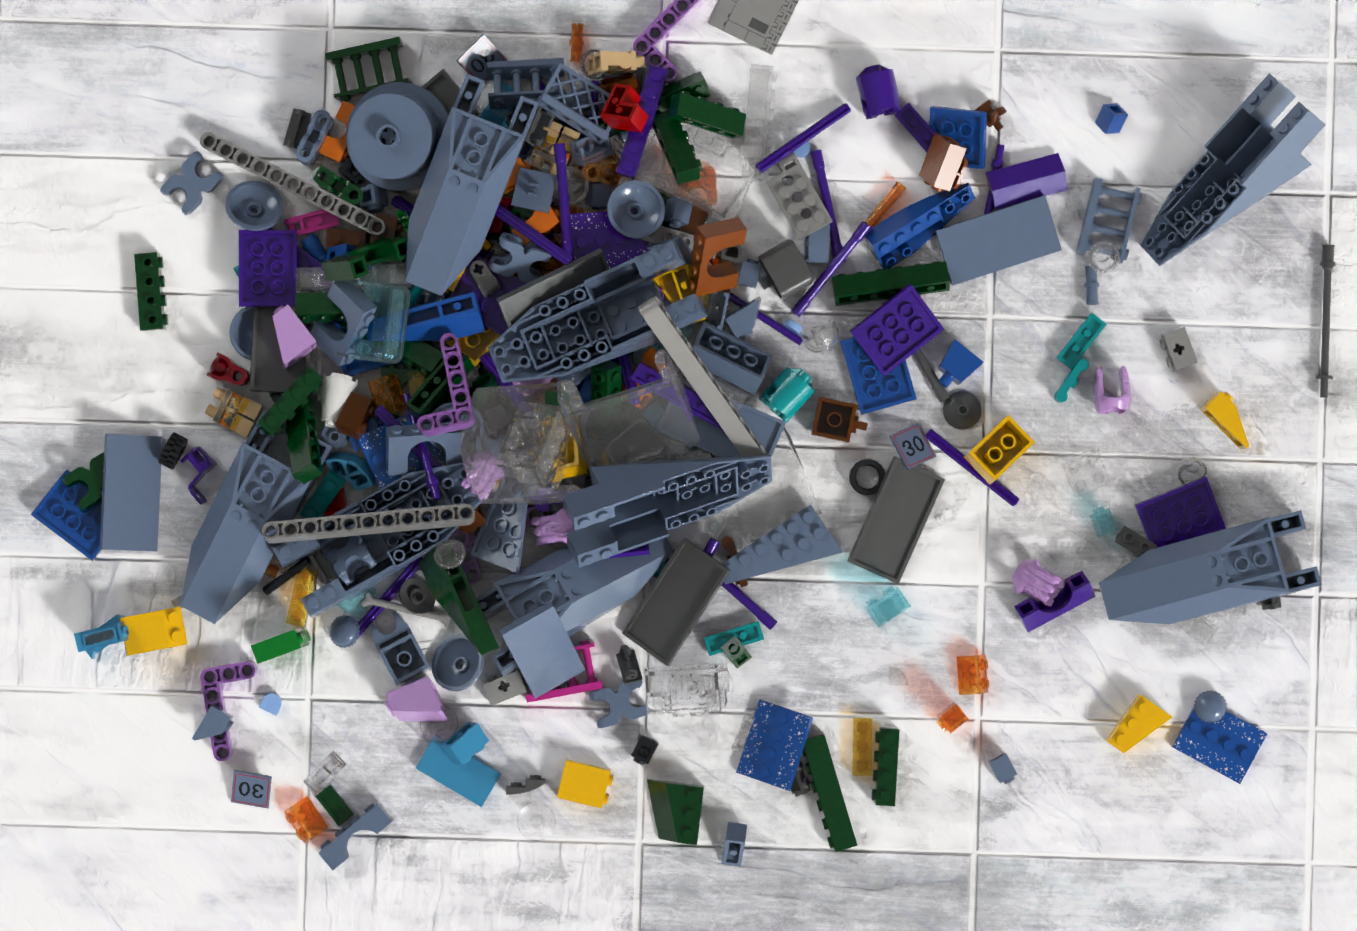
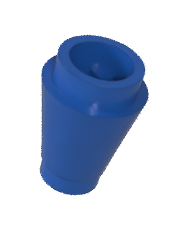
[301,232,327,261]

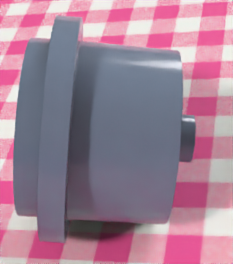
[346,82,449,191]

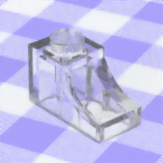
[303,751,347,795]

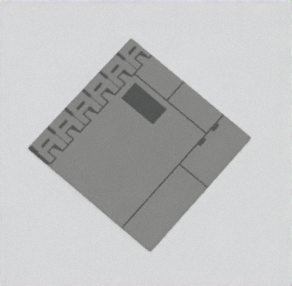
[708,0,799,55]

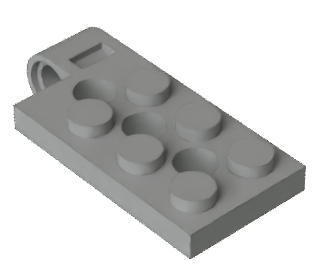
[766,152,833,240]

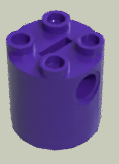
[856,64,902,120]

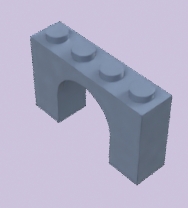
[310,280,377,367]
[386,422,466,476]

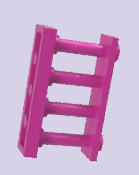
[526,640,603,703]

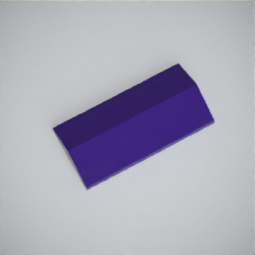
[985,153,1068,210]

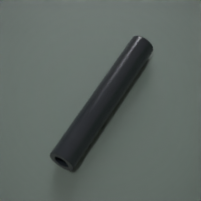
[262,556,312,595]

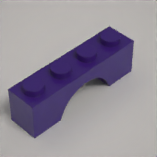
[1014,570,1096,632]

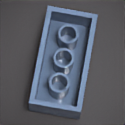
[692,321,772,394]

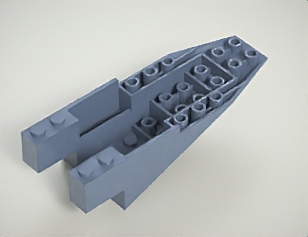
[1140,73,1326,266]
[405,74,539,296]
[488,241,708,383]
[181,410,334,624]
[562,455,772,567]
[272,461,483,618]
[1099,510,1322,625]
[477,537,674,677]

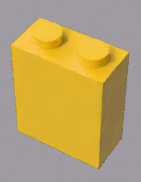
[557,759,614,809]

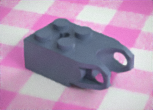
[369,611,431,686]

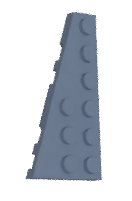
[470,448,533,574]
[722,505,843,585]

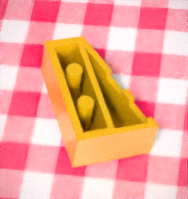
[653,264,706,326]
[1106,694,1172,753]

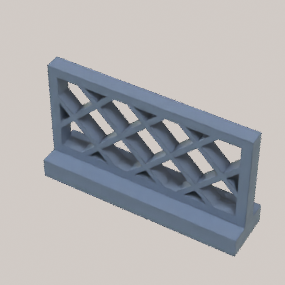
[536,62,611,144]

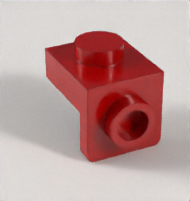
[324,487,347,516]

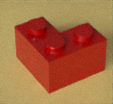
[600,83,649,133]

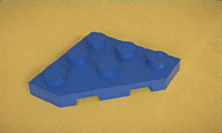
[929,106,987,169]

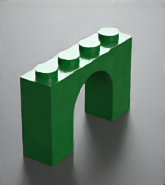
[251,627,311,664]

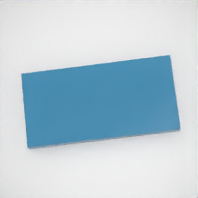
[416,735,501,807]

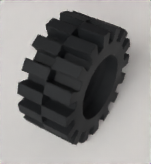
[158,432,188,470]

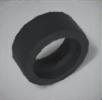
[849,459,885,495]

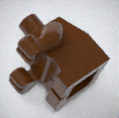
[975,99,1007,131]

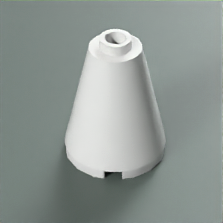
[320,372,358,428]

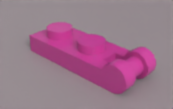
[284,209,340,237]

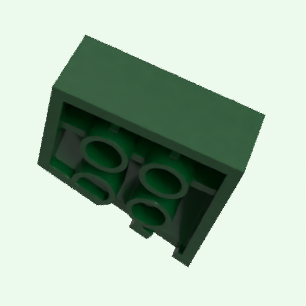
[647,779,704,845]

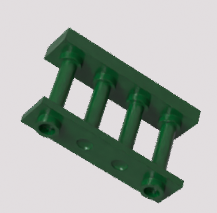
[325,37,411,102]

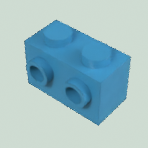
[441,722,489,765]

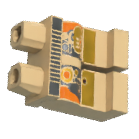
[587,51,645,77]
[531,121,581,175]
[205,388,264,438]

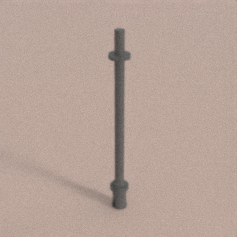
[1316,244,1336,398]

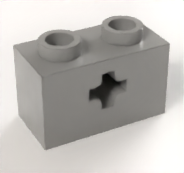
[1159,327,1198,371]
[483,670,527,706]

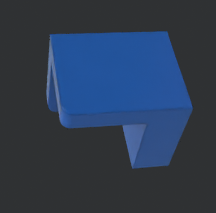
[1095,103,1128,134]

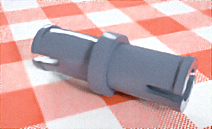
[1084,265,1099,305]

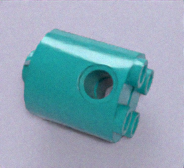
[759,367,815,423]

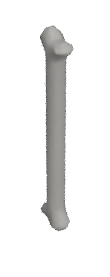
[360,591,451,628]

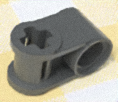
[470,260,502,298]

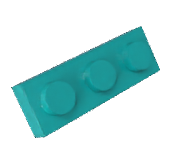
[1056,313,1107,370]
[300,470,346,518]
[704,621,764,656]

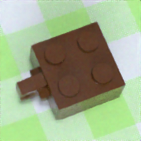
[811,397,868,443]

